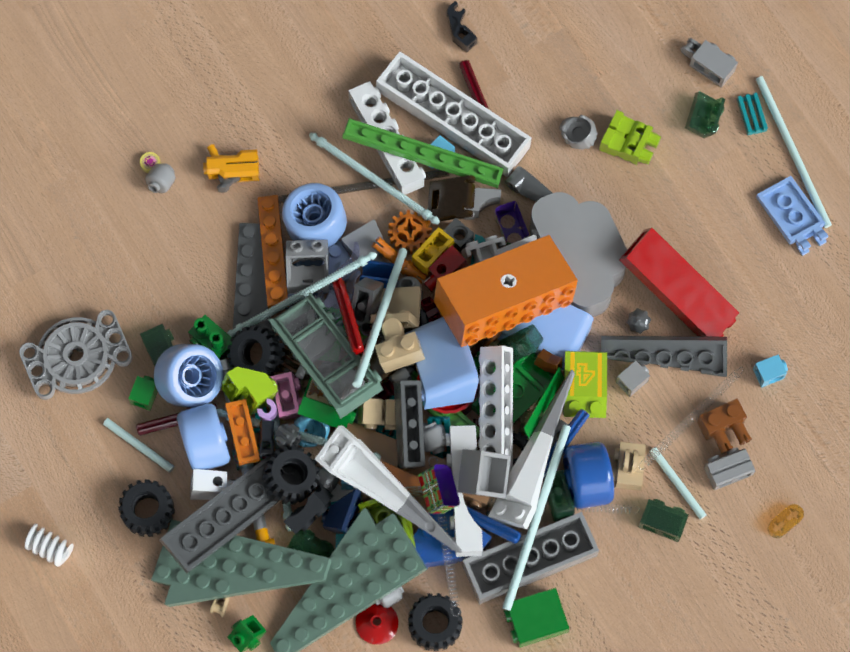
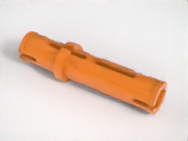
[371,236,426,284]

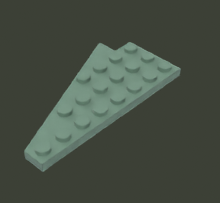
[270,508,428,652]
[151,520,332,607]

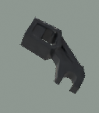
[447,1,478,53]

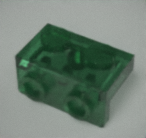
[685,91,725,138]
[287,529,335,558]

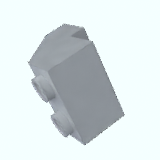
[286,240,329,294]

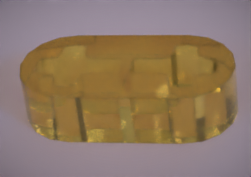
[768,504,804,538]

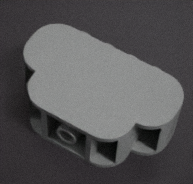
[529,192,627,317]

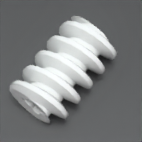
[25,524,74,567]

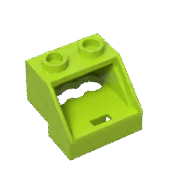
[221,367,278,416]

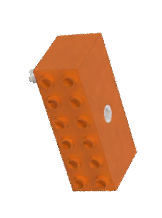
[434,235,578,347]

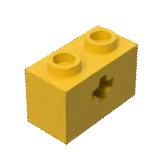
[412,227,454,277]

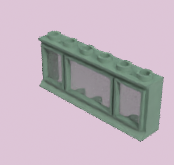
[268,292,383,419]

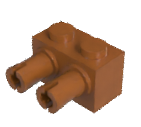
[697,398,752,454]

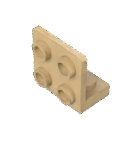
[370,286,422,328]

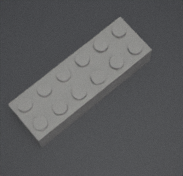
[462,512,599,604]

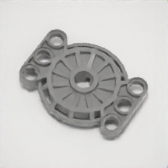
[19,310,133,400]

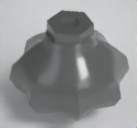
[627,308,651,334]

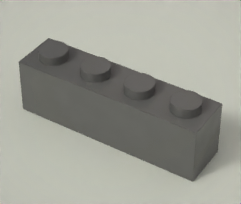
[394,380,425,469]

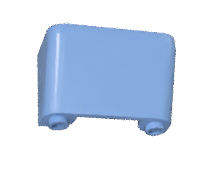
[498,305,593,371]
[405,317,478,410]

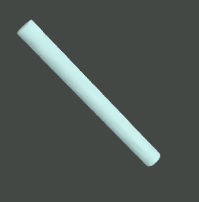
[103,418,174,473]
[650,447,707,520]

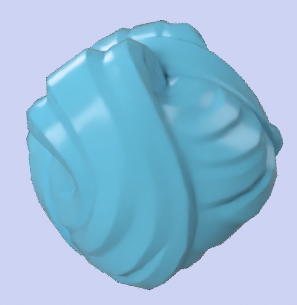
[294,415,330,448]

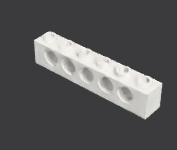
[348,81,426,195]
[478,346,513,473]

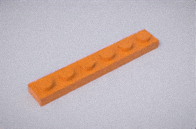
[257,195,289,309]

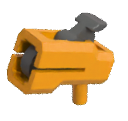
[203,144,260,193]

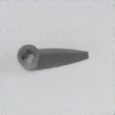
[505,166,552,202]

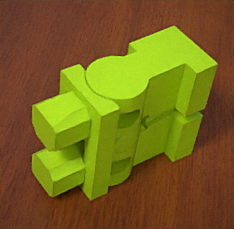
[599,110,661,165]

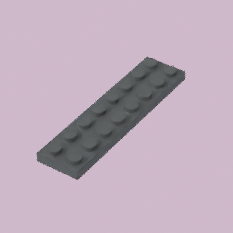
[159,446,302,574]

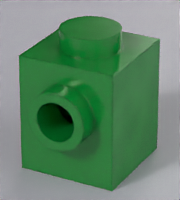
[128,376,158,411]

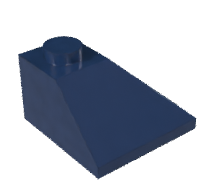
[321,489,363,534]

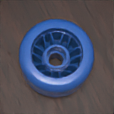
[563,442,614,509]

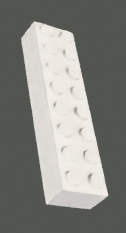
[376,52,531,177]

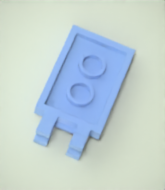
[756,176,828,256]

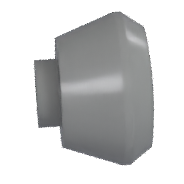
[317,467,340,493]

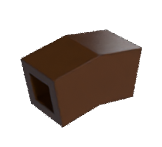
[534,349,562,374]

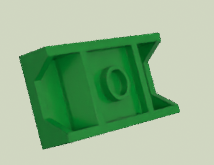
[471,348,555,431]

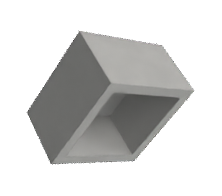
[457,449,511,498]

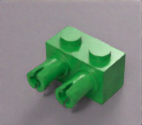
[188,315,232,360]

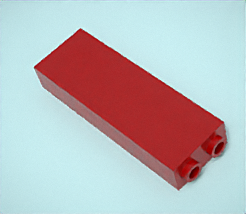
[619,227,739,337]

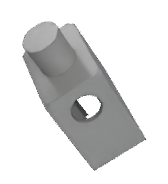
[341,220,385,268]

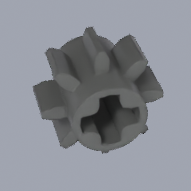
[275,423,301,450]

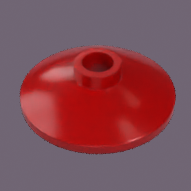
[356,603,399,645]

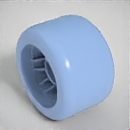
[282,183,347,247]
[154,344,223,408]
[177,404,231,470]

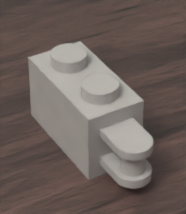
[680,38,738,88]

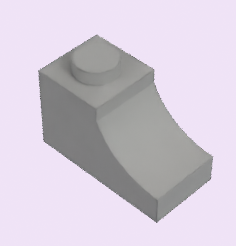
[463,188,501,220]

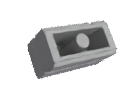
[704,448,755,490]

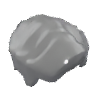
[559,115,598,150]

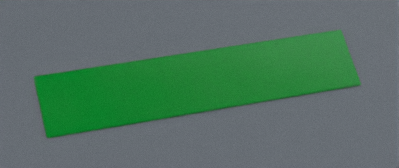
[524,368,564,439]

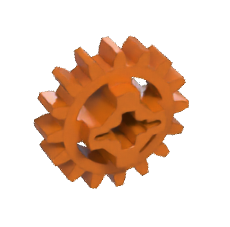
[388,209,432,254]

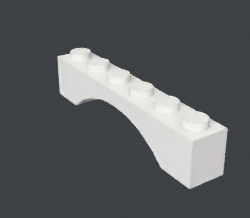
[446,425,483,557]

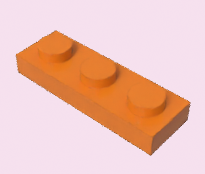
[225,399,260,466]

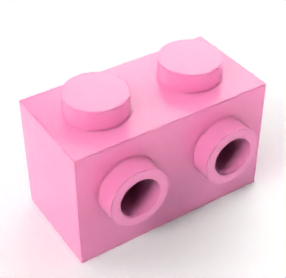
[271,372,303,421]

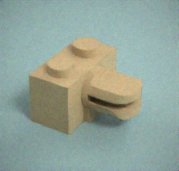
[375,318,425,373]
[613,442,646,491]

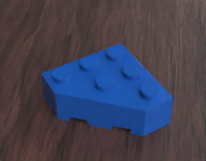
[414,507,492,568]

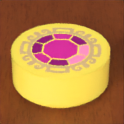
[140,152,161,173]

